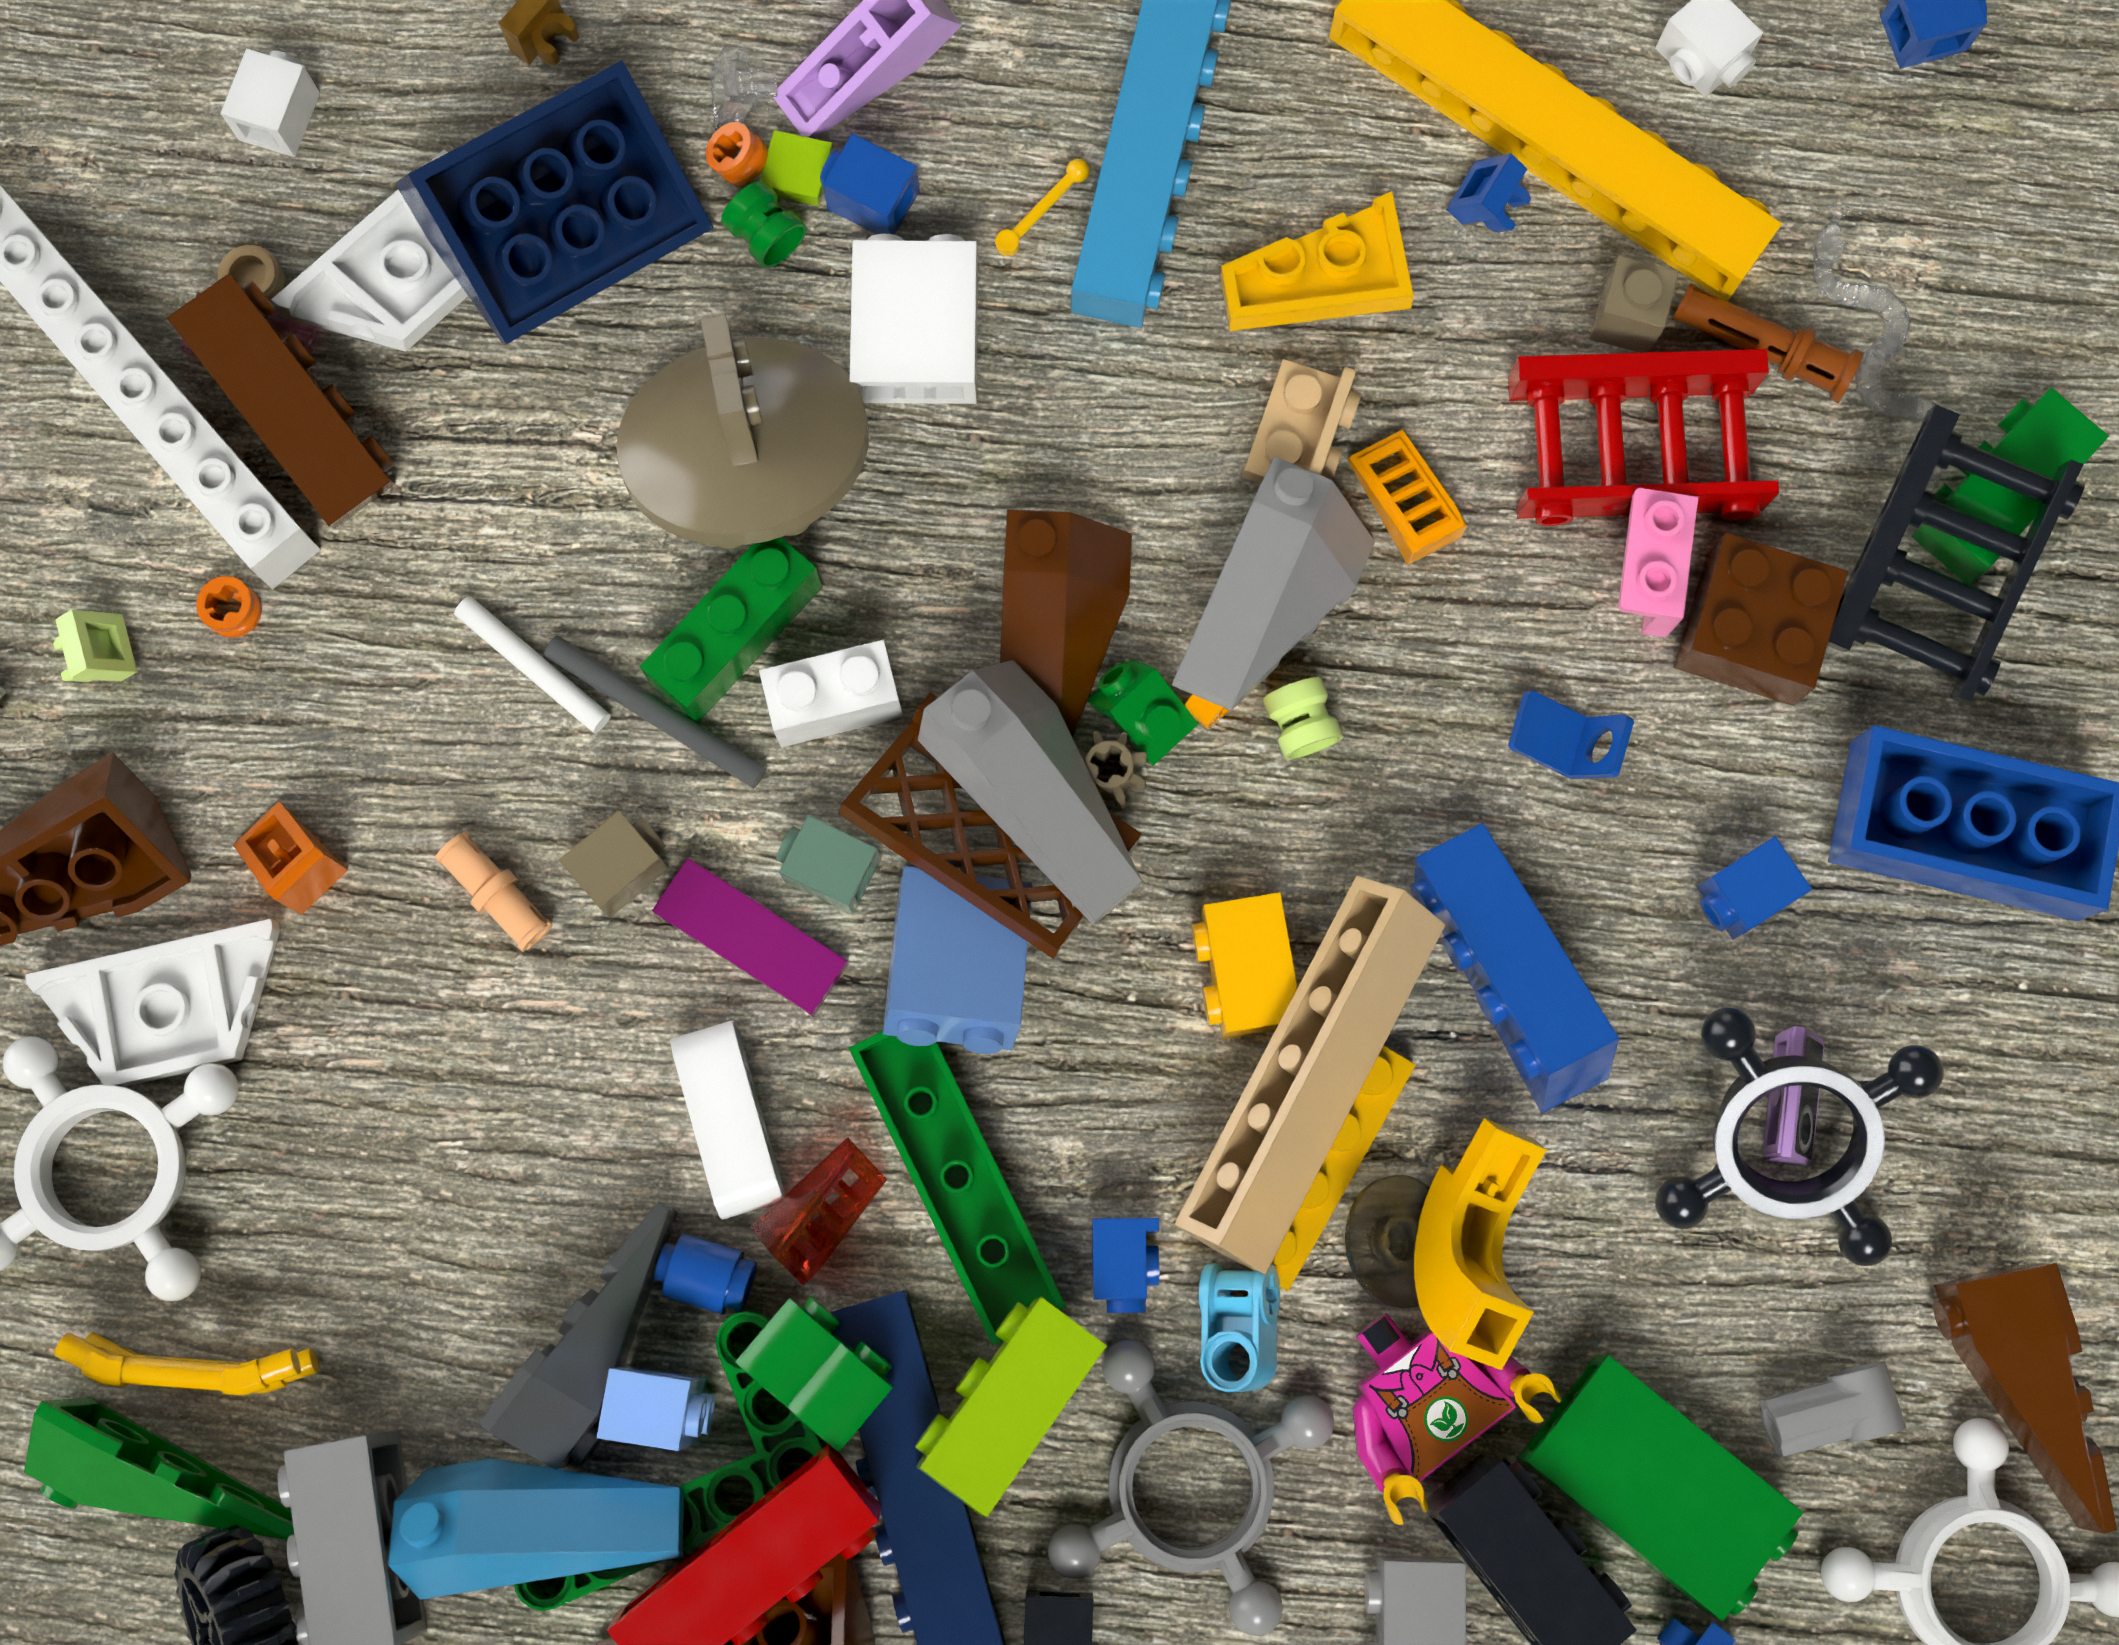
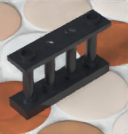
[1827,404,2085,703]

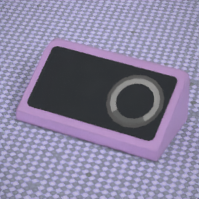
[1762,1026,1825,1167]

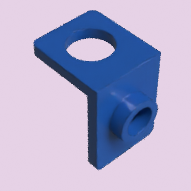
[1508,691,1634,779]

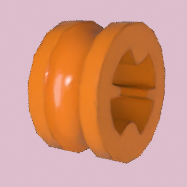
[705,122,768,186]
[196,576,262,638]

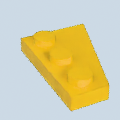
[1220,191,1414,331]

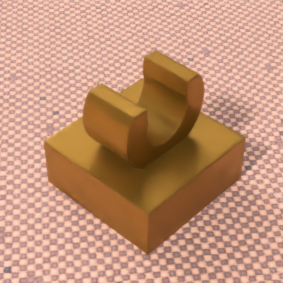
[499,0,580,66]

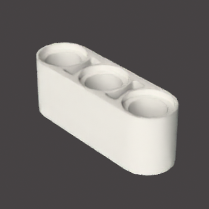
[670,1020,785,1220]

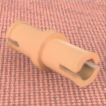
[435,831,553,952]

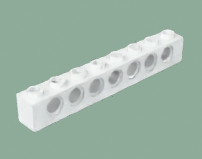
[0,185,321,590]

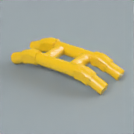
[54,1332,319,1396]

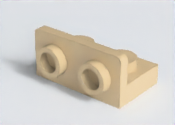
[1242,359,1362,484]

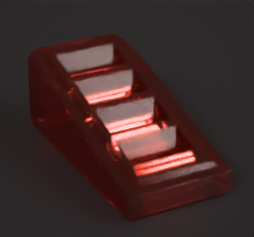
[750,1137,887,1286]

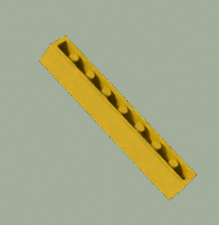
[1329,0,1783,301]

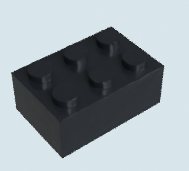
[1426,1454,1637,1645]

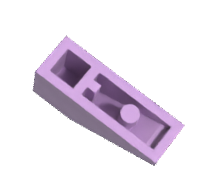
[771,0,962,139]

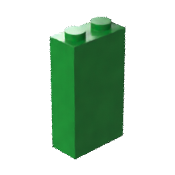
[1516,1354,1804,1621]

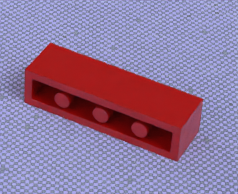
[607,1444,882,1645]

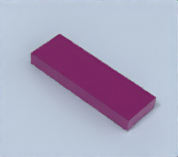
[652,858,849,1017]

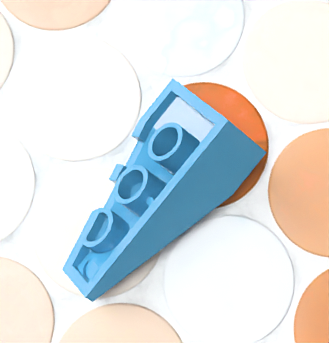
[388,1458,684,1600]

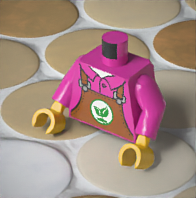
[1352,1313,1561,1525]

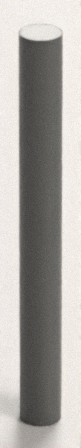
[544,635,767,789]

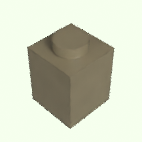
[1589,255,1679,353]
[559,810,669,918]

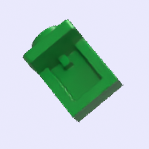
[1088,660,1199,766]

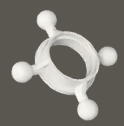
[0,1036,239,1301]
[1821,1418,2119,1645]

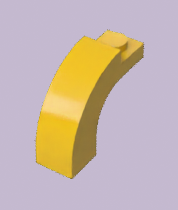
[1414,1118,1547,1370]

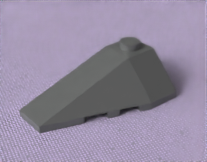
[478,1202,678,1470]

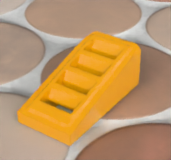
[1348,429,1467,566]

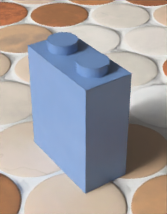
[882,866,1032,1054]

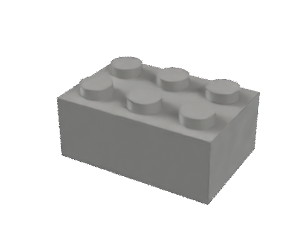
[278,1430,427,1645]

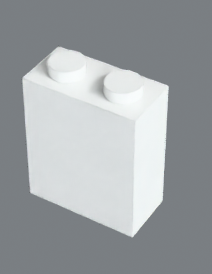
[850,234,978,404]

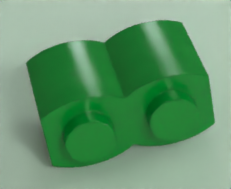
[735,1296,895,1452]

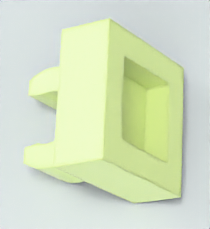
[53,610,137,682]

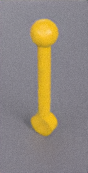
[995,158,1090,257]

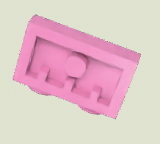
[1618,488,1698,638]

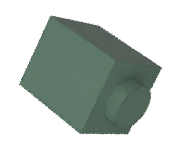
[776,815,881,915]

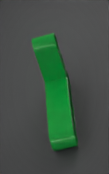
[514,1311,827,1611]

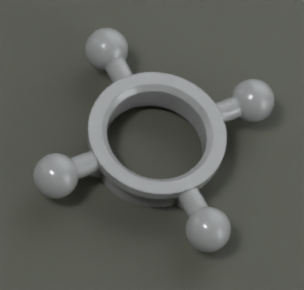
[1048,1340,1334,1636]

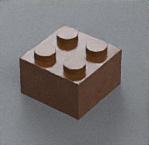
[1674,532,1848,706]

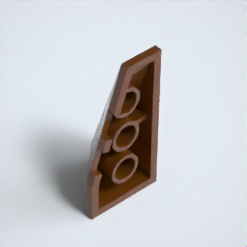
[0,753,191,946]

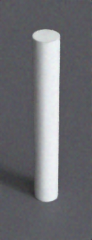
[454,596,611,734]

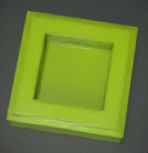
[760,130,834,207]

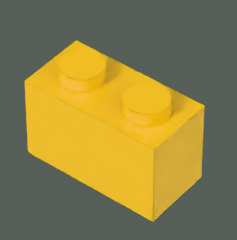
[1191,892,1298,1039]

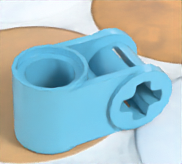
[1199,1263,1280,1392]

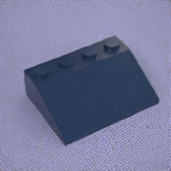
[395,60,714,345]

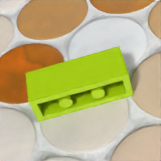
[915,1297,1107,1518]

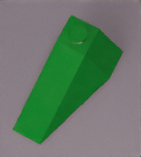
[24,1397,294,1540]

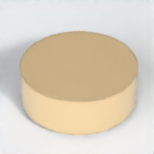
[218,245,285,303]

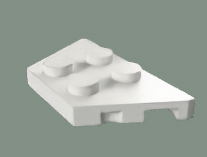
[271,150,468,352]
[25,919,280,1087]

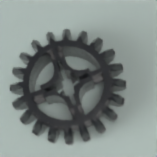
[174,1525,299,1645]

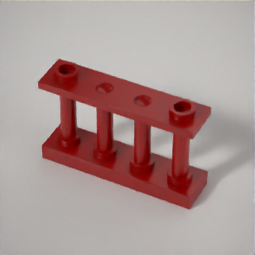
[1508,349,1779,526]

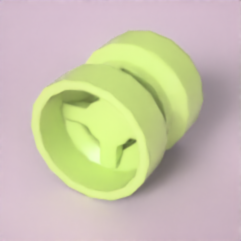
[1263,677,1344,760]

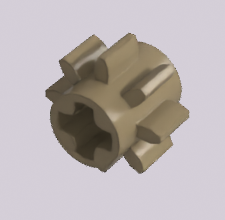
[1079,731,1147,811]

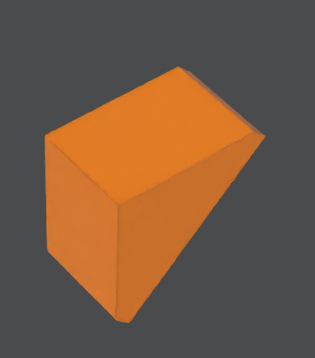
[233,801,348,915]

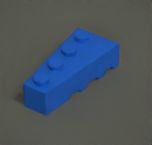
[1410,823,1619,1114]

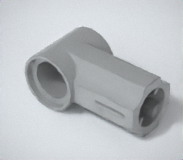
[1760,1361,1906,1457]

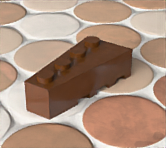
[167,273,395,528]

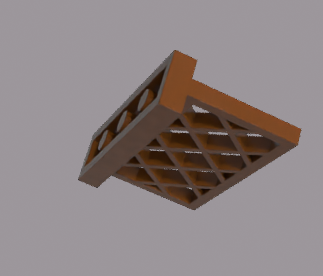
[838,692,1142,959]

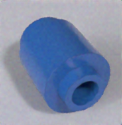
[654,1233,757,1315]

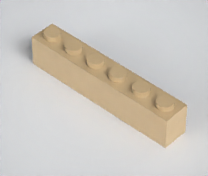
[1174,876,1445,1274]

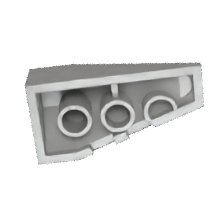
[1172,456,1375,710]
[918,660,1142,925]

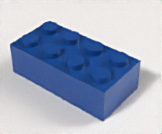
[1828,725,2119,921]

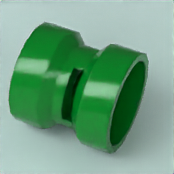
[721,181,807,268]

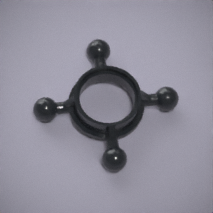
[1655,1008,1944,1266]

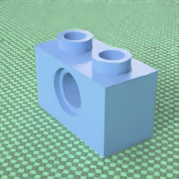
[597,1366,715,1451]

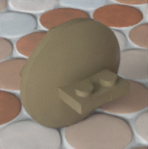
[616,314,869,549]

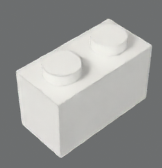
[759,640,903,748]

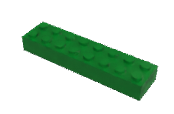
[848,1031,1067,1345]

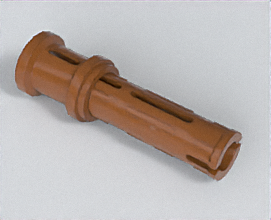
[1672,283,1864,403]

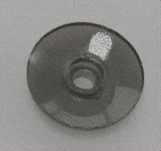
[1345,1175,1430,1308]

